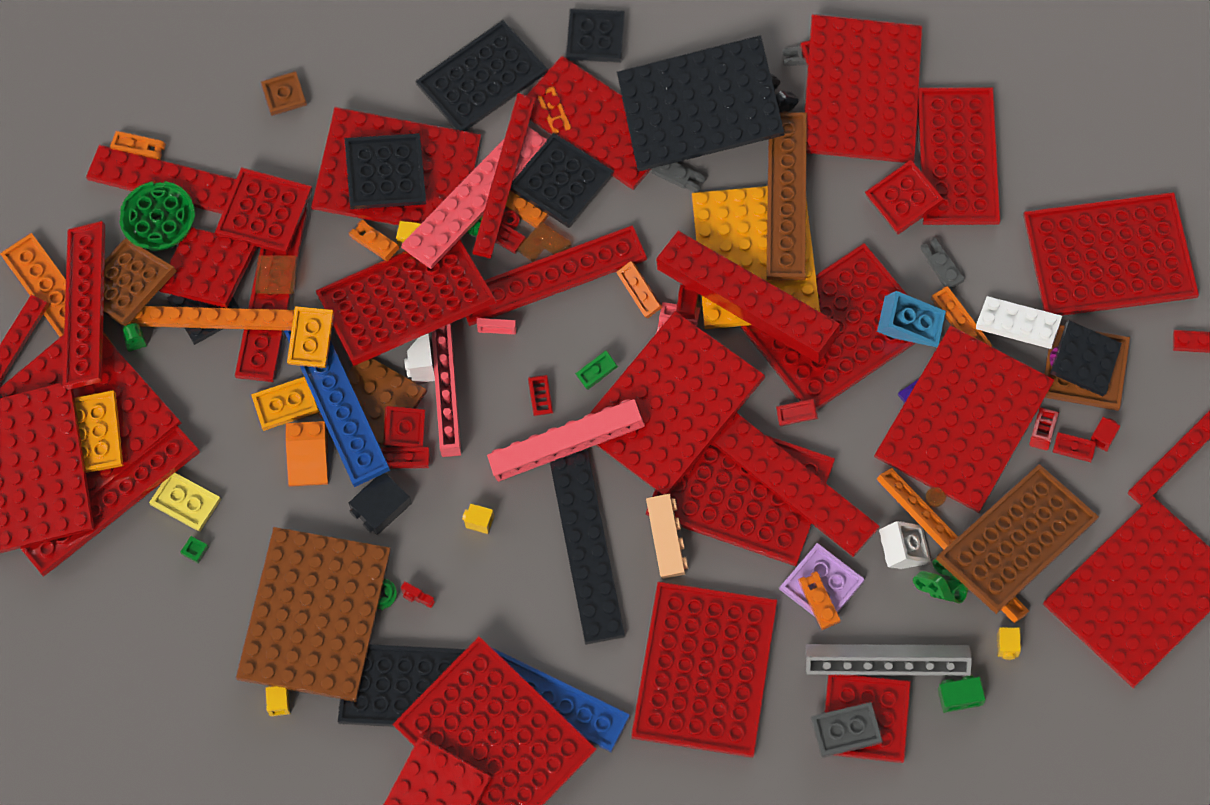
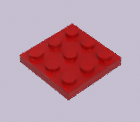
[865,160,944,235]

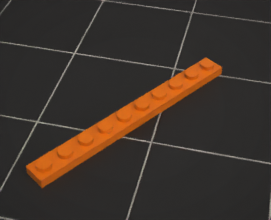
[129,306,294,331]
[877,468,1029,623]

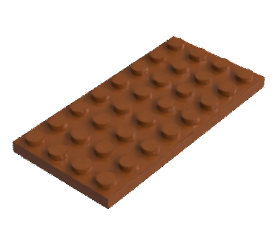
[936,464,1099,614]

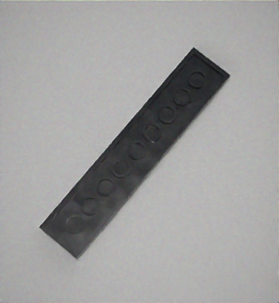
[550,450,625,645]

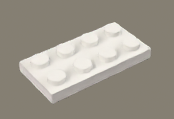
[976,296,1062,349]

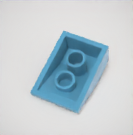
[877,291,946,347]

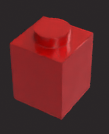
[1090,417,1120,452]

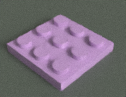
[779,543,865,618]

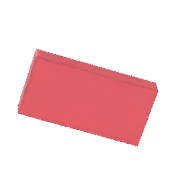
[477,318,517,335]

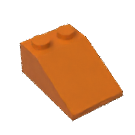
[286,421,328,487]

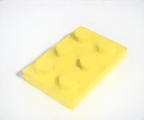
[149,473,221,532]

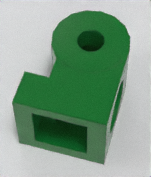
[123,323,147,352]

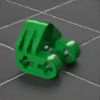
[913,559,968,603]

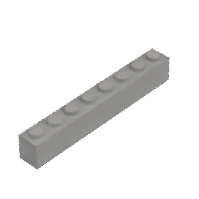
[805,644,972,676]

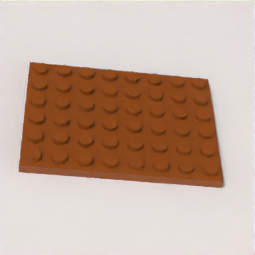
[236,527,391,702]

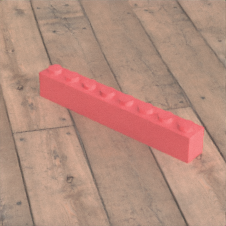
[432,323,461,457]
[487,399,645,482]

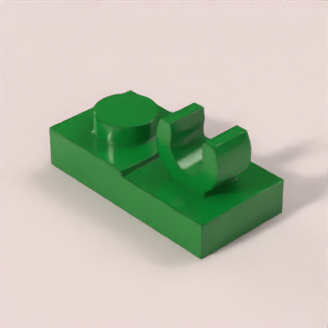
[575,351,618,390]

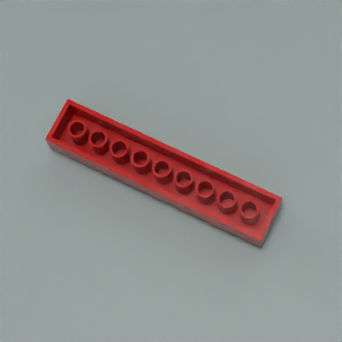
[656,231,840,363]

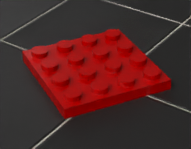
[215,167,313,255]
[159,228,257,308]
[825,675,910,763]
[383,736,492,805]

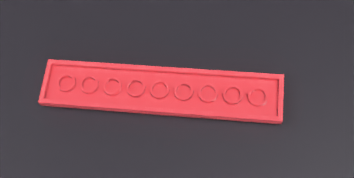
[402,127,547,269]

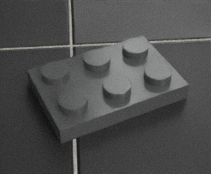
[811,702,882,758]

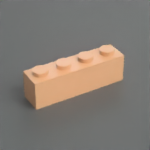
[646,494,688,579]

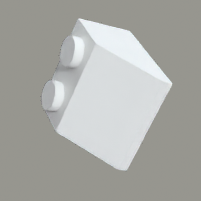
[404,333,435,383]
[879,521,931,569]

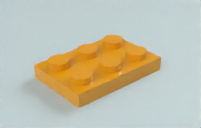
[287,306,334,368]
[251,377,319,431]

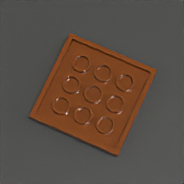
[104,238,176,327]
[1044,325,1130,411]
[319,358,427,448]

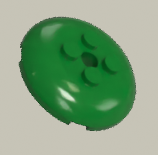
[119,181,195,251]

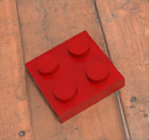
[383,406,425,447]

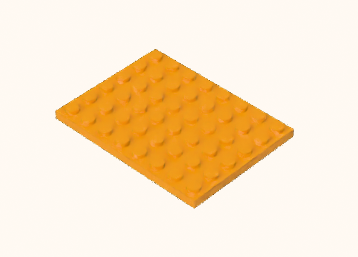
[692,186,820,329]

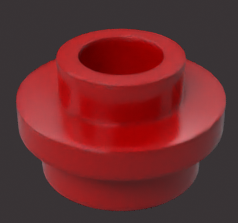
[501,211,520,229]

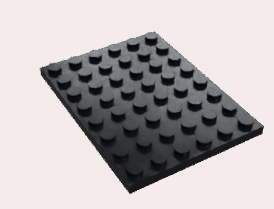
[617,35,785,172]

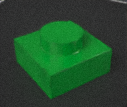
[180,536,209,563]

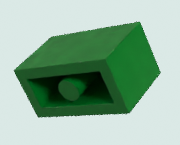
[938,675,985,713]

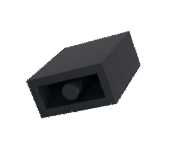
[348,473,412,535]

